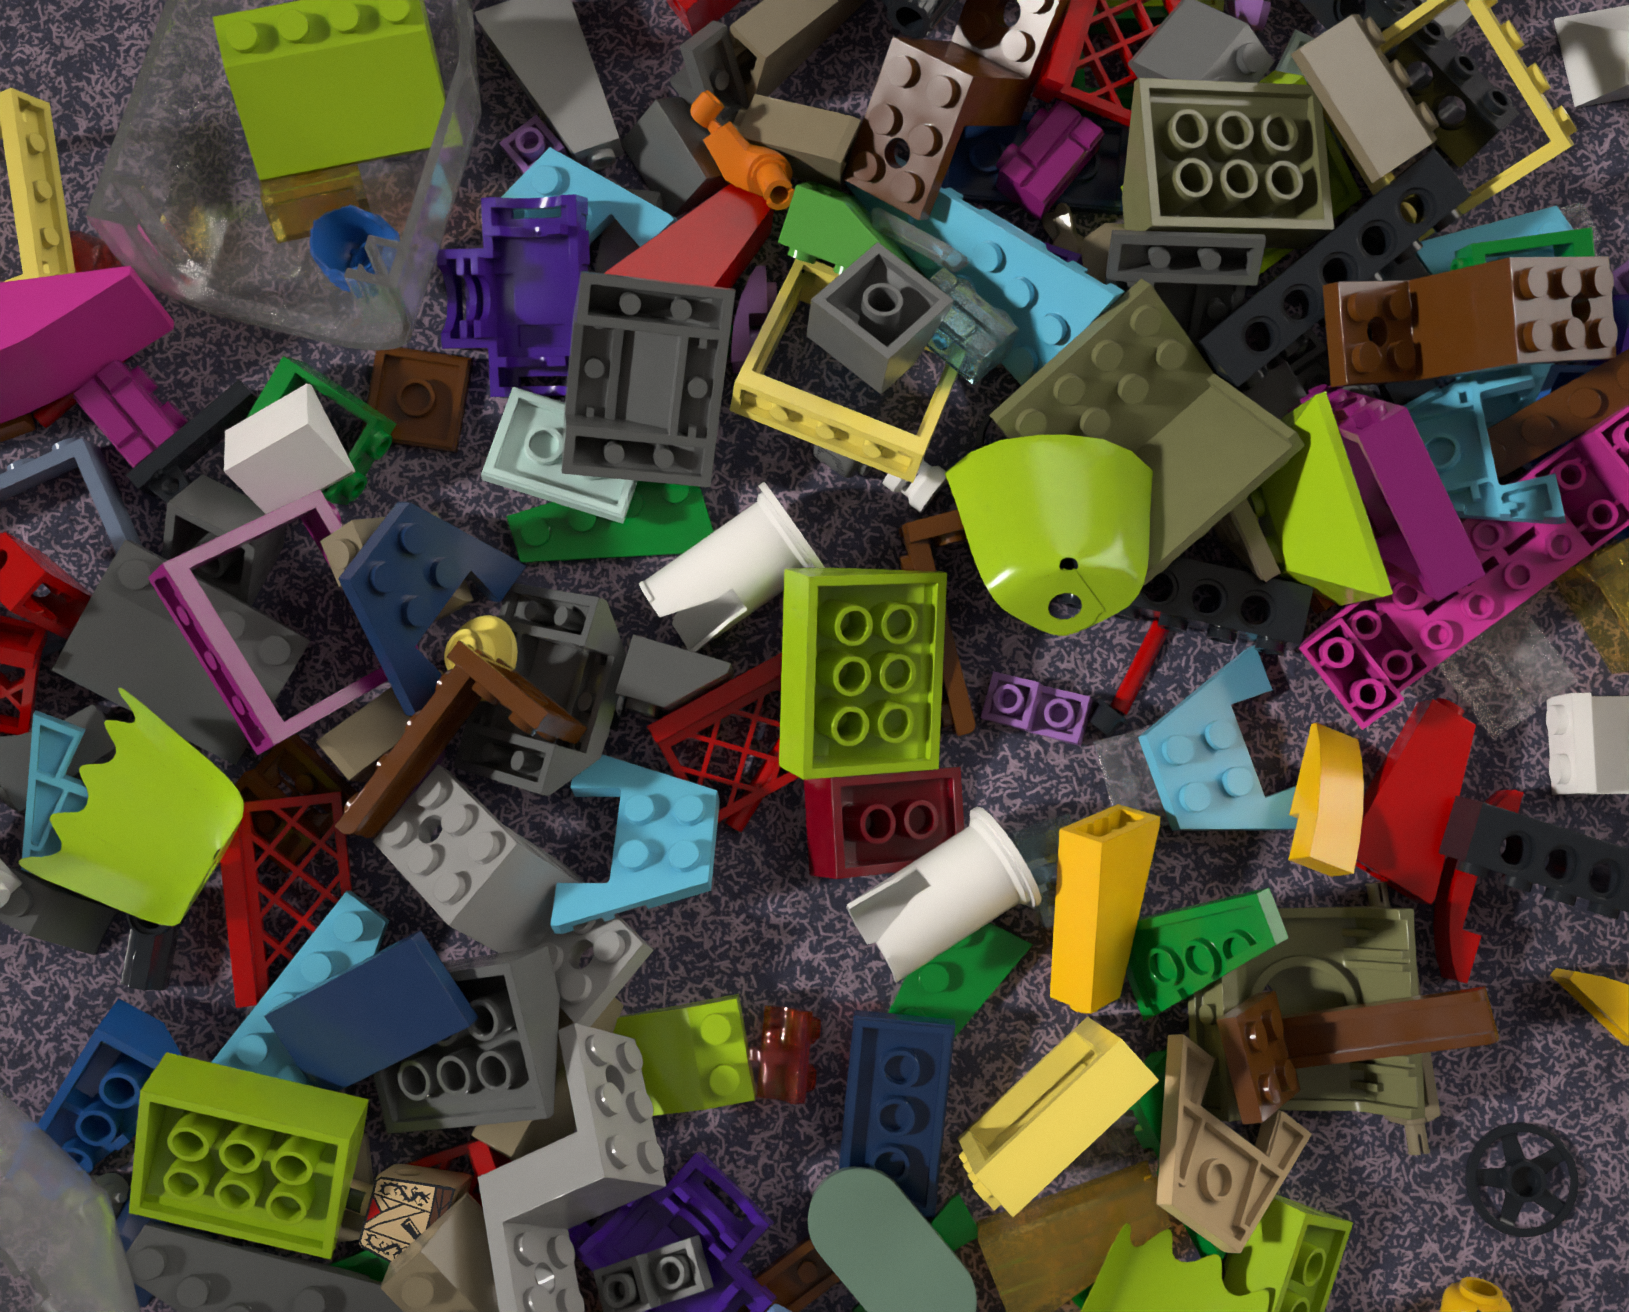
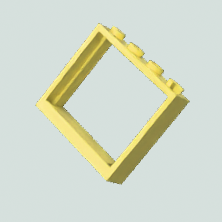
[1308,0,1577,241]
[0,88,75,282]
[730,259,977,483]
[957,1017,1159,1217]

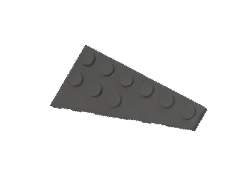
[115,1220,403,1312]

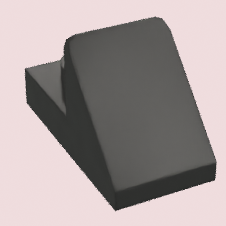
[670,21,750,126]

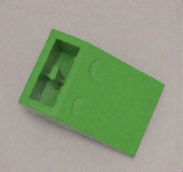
[778,180,927,279]

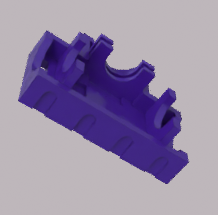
[437,194,590,397]
[568,1152,777,1312]

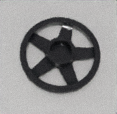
[1465,1122,1579,1237]

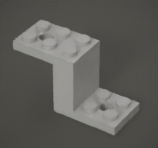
[373,764,653,1027]
[478,1023,666,1312]

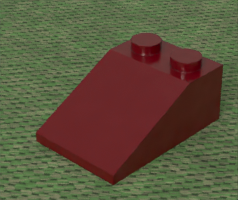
[804,767,964,879]

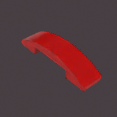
[1434,789,1524,984]

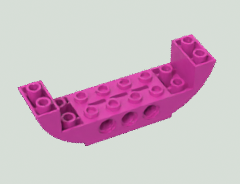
[1299,405,1629,730]

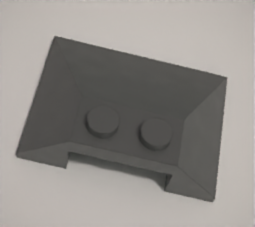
[1104,230,1266,344]
[561,271,735,487]
[453,583,627,796]

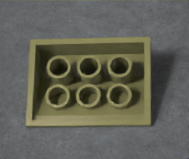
[1122,78,1334,249]

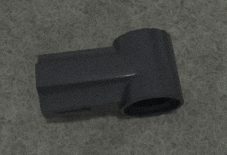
[120,912,188,991]

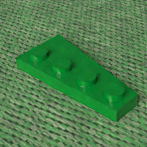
[506,481,714,563]
[1126,887,1289,1021]
[887,922,1033,1038]

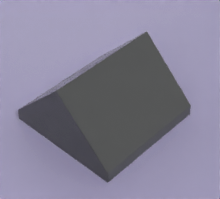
[621,97,730,218]

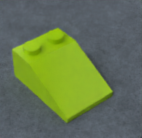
[613,994,756,1116]

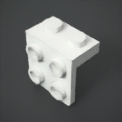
[1546,693,1629,795]

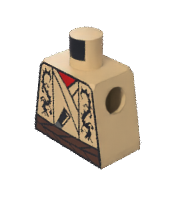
[345,1164,473,1263]

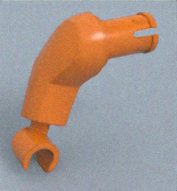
[690,90,795,210]

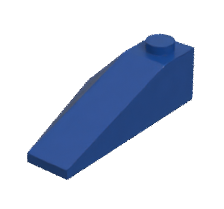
[5,998,182,1201]

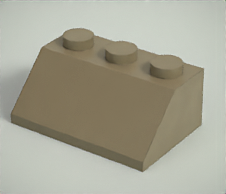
[1291,14,1439,183]
[380,1192,538,1312]

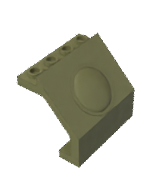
[1188,906,1425,1122]

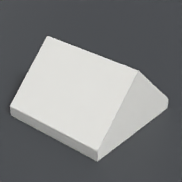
[224,384,356,514]

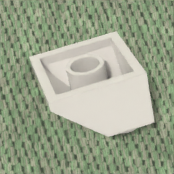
[1554,5,1629,108]

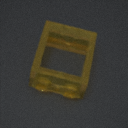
[1553,537,1629,674]

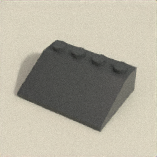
[52,540,311,765]
[373,946,560,1134]

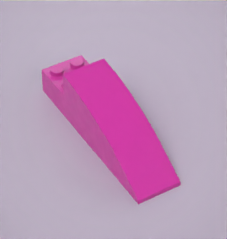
[0,266,174,424]

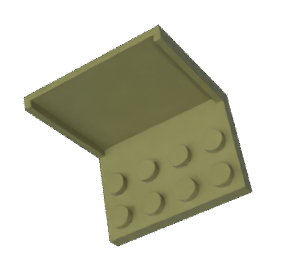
[989,278,1305,585]

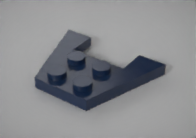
[338,502,527,716]

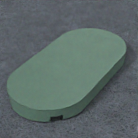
[808,1166,977,1312]

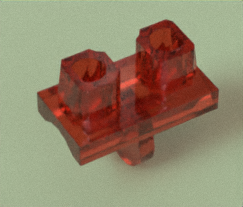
[748,1005,821,1105]

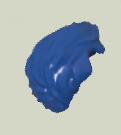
[309,205,402,293]

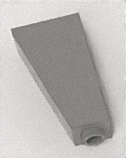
[475,0,624,170]

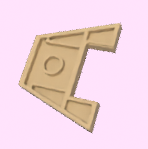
[1156,1034,1312,1254]

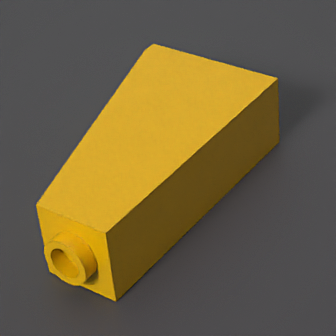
[1050,804,1160,1014]

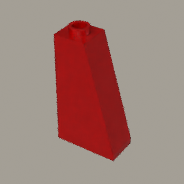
[604,183,774,288]
[1355,698,1476,905]

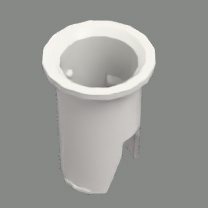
[639,482,825,652]
[846,807,1042,983]

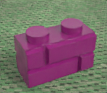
[996,100,1104,220]
[73,360,189,468]

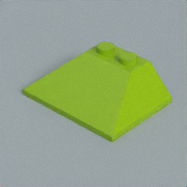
[1247,391,1393,606]

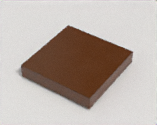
[361,344,474,453]

